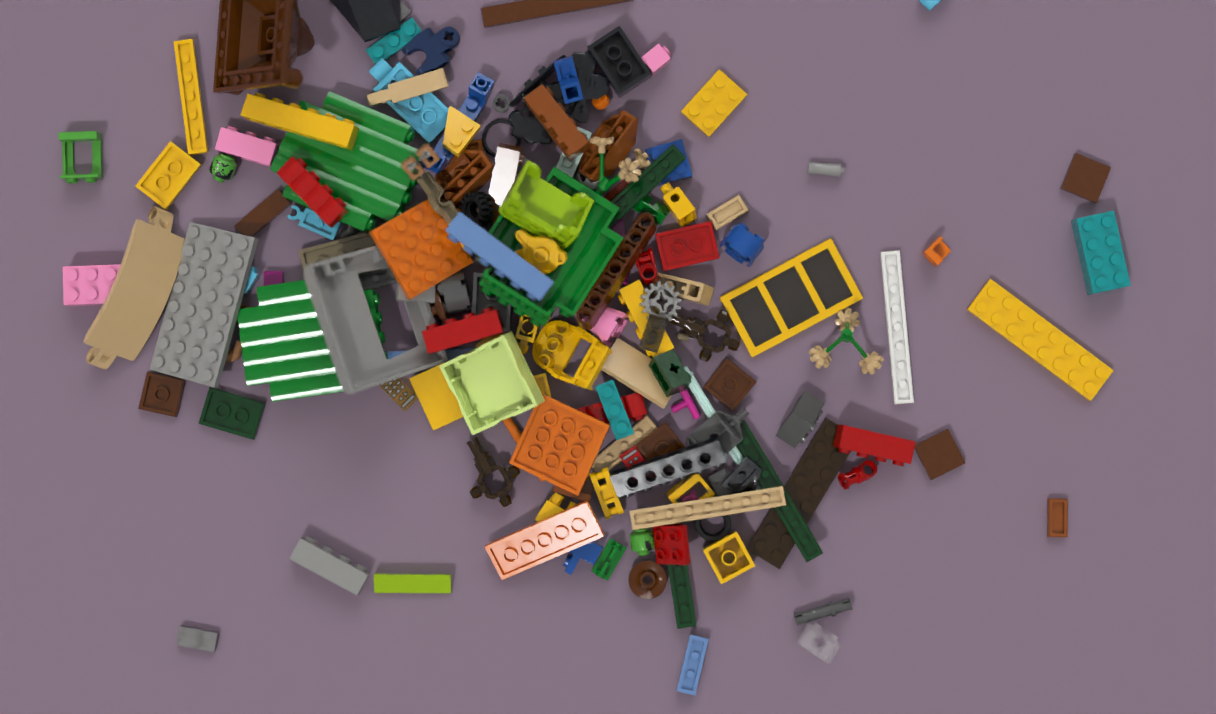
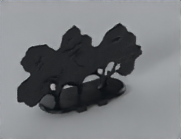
[508,51,610,144]

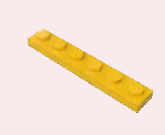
[173,39,209,155]

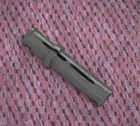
[794,598,853,625]

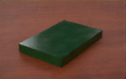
[198,387,266,440]

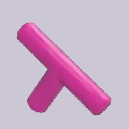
[671,389,700,420]

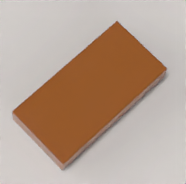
[1047,498,1068,537]

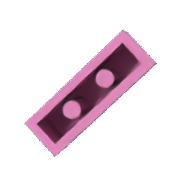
[215,126,279,167]

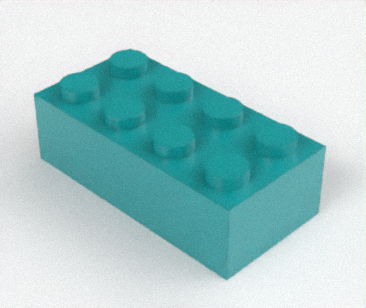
[1071,211,1131,295]

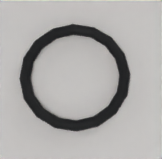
[482,119,521,157]

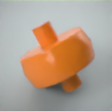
[592,94,610,110]

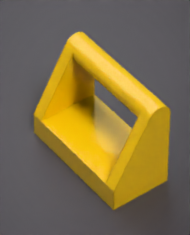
[665,473,716,504]

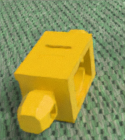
[515,315,539,354]

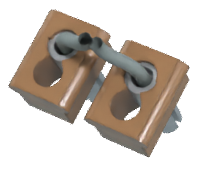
[400,143,440,180]

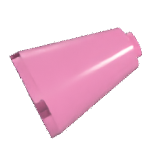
[582,301,629,347]

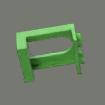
[58,131,103,184]

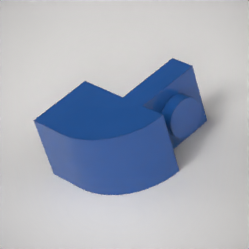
[553,56,583,104]
[563,541,603,575]

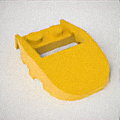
[532,320,613,390]

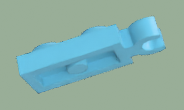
[287,205,342,241]

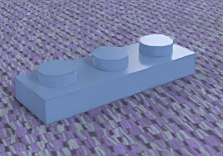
[676,634,709,696]

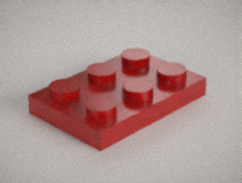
[655,221,720,272]

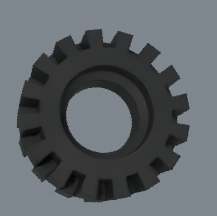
[459,192,495,227]

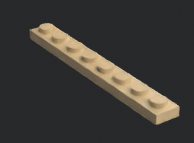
[630,486,786,530]

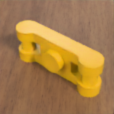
[589,467,624,519]

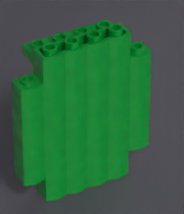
[270,91,424,234]
[475,167,623,327]
[237,280,388,402]

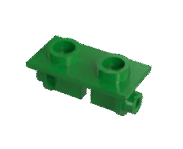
[633,195,670,226]
[591,538,627,581]

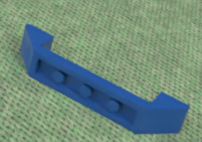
[420,72,495,174]

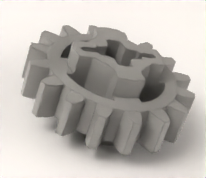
[639,281,682,324]

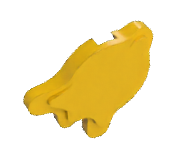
[515,229,567,275]

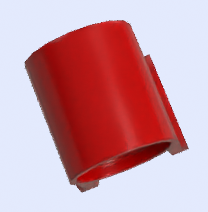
[636,248,659,287]

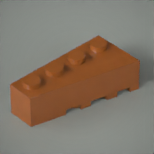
[524,84,589,162]

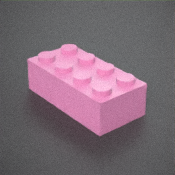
[63,264,121,306]

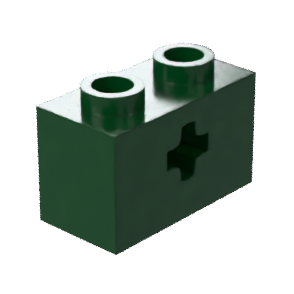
[648,349,692,397]

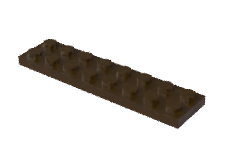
[746,418,851,569]

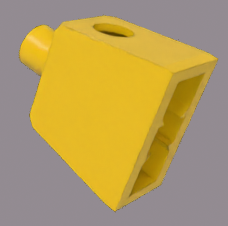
[660,182,697,228]

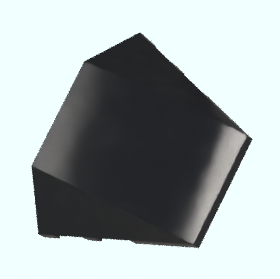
[330,0,401,42]

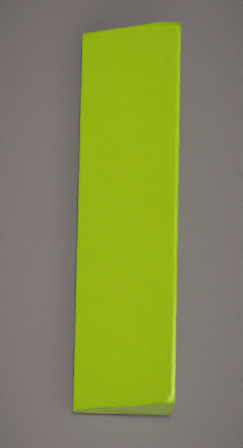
[373,573,452,593]

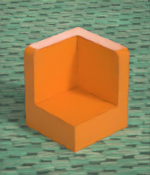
[921,236,951,267]

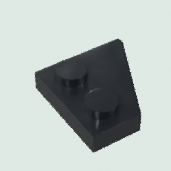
[722,455,762,494]

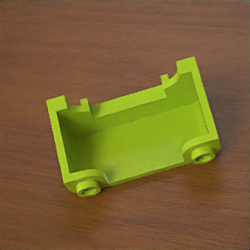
[499,161,594,249]

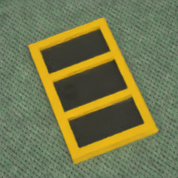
[719,238,863,358]

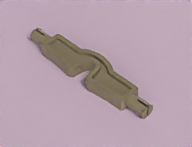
[413,168,458,225]

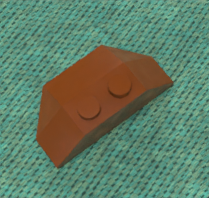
[579,110,638,182]
[435,149,494,208]

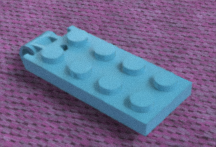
[368,58,448,144]

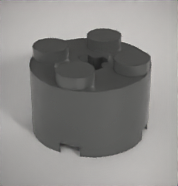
[438,272,472,314]

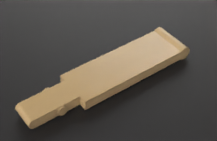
[366,68,449,107]

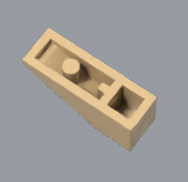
[654,272,714,306]

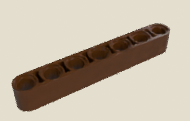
[576,212,657,330]

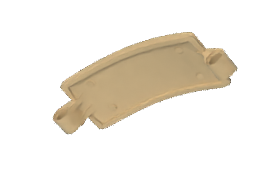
[84,206,185,370]

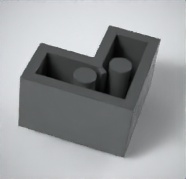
[775,390,824,448]

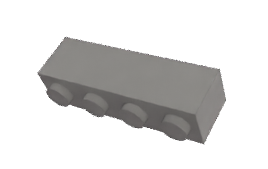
[289,536,370,595]

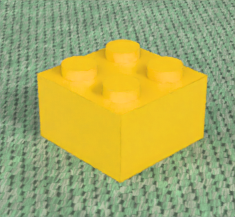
[702,531,755,584]

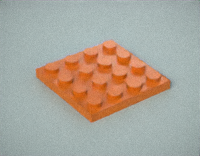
[369,199,473,300]
[509,393,611,496]

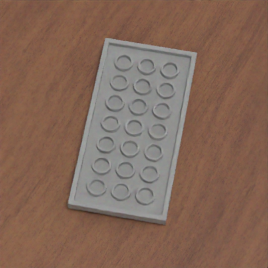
[149,222,258,388]

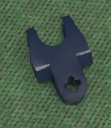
[402,27,460,75]

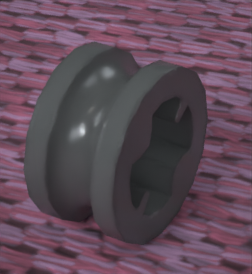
[493,95,510,113]

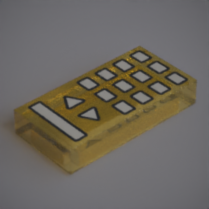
[379,378,418,411]

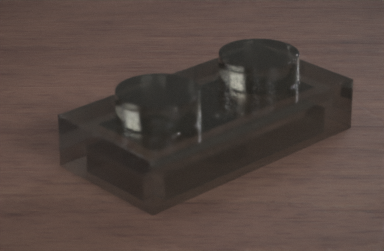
[639,314,668,353]

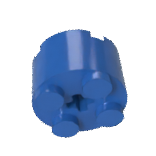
[720,223,765,267]

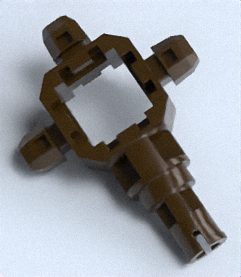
[668,310,740,362]
[466,437,520,507]

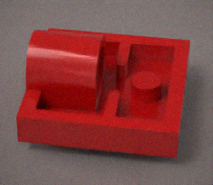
[653,523,691,565]

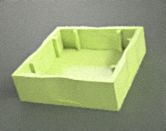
[439,331,545,435]

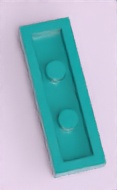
[366,18,422,64]
[595,380,634,441]

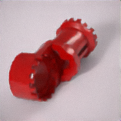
[838,460,877,490]

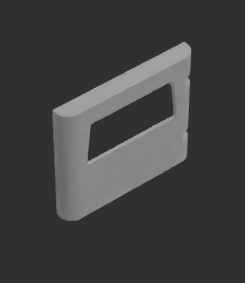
[304,245,448,394]

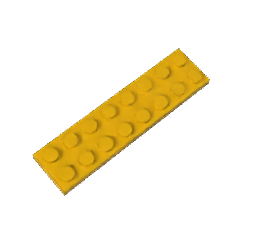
[966,279,1114,401]

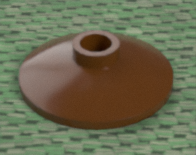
[430,290,447,325]
[628,561,667,599]

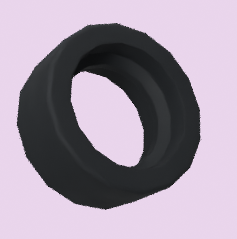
[694,515,731,542]

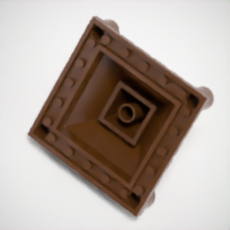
[213,0,314,95]

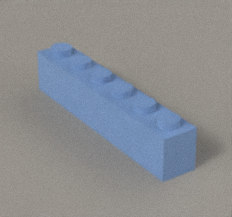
[445,211,554,302]

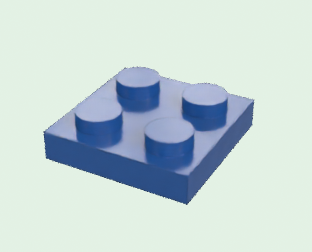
[645,139,692,186]

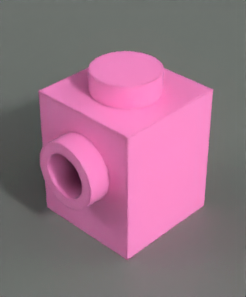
[641,43,671,76]

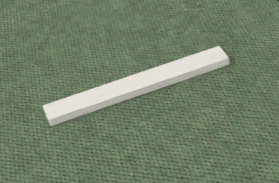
[880,250,914,404]

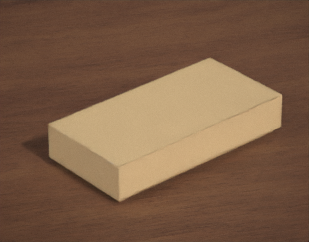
[706,195,749,231]

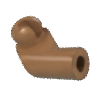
[225,340,242,363]

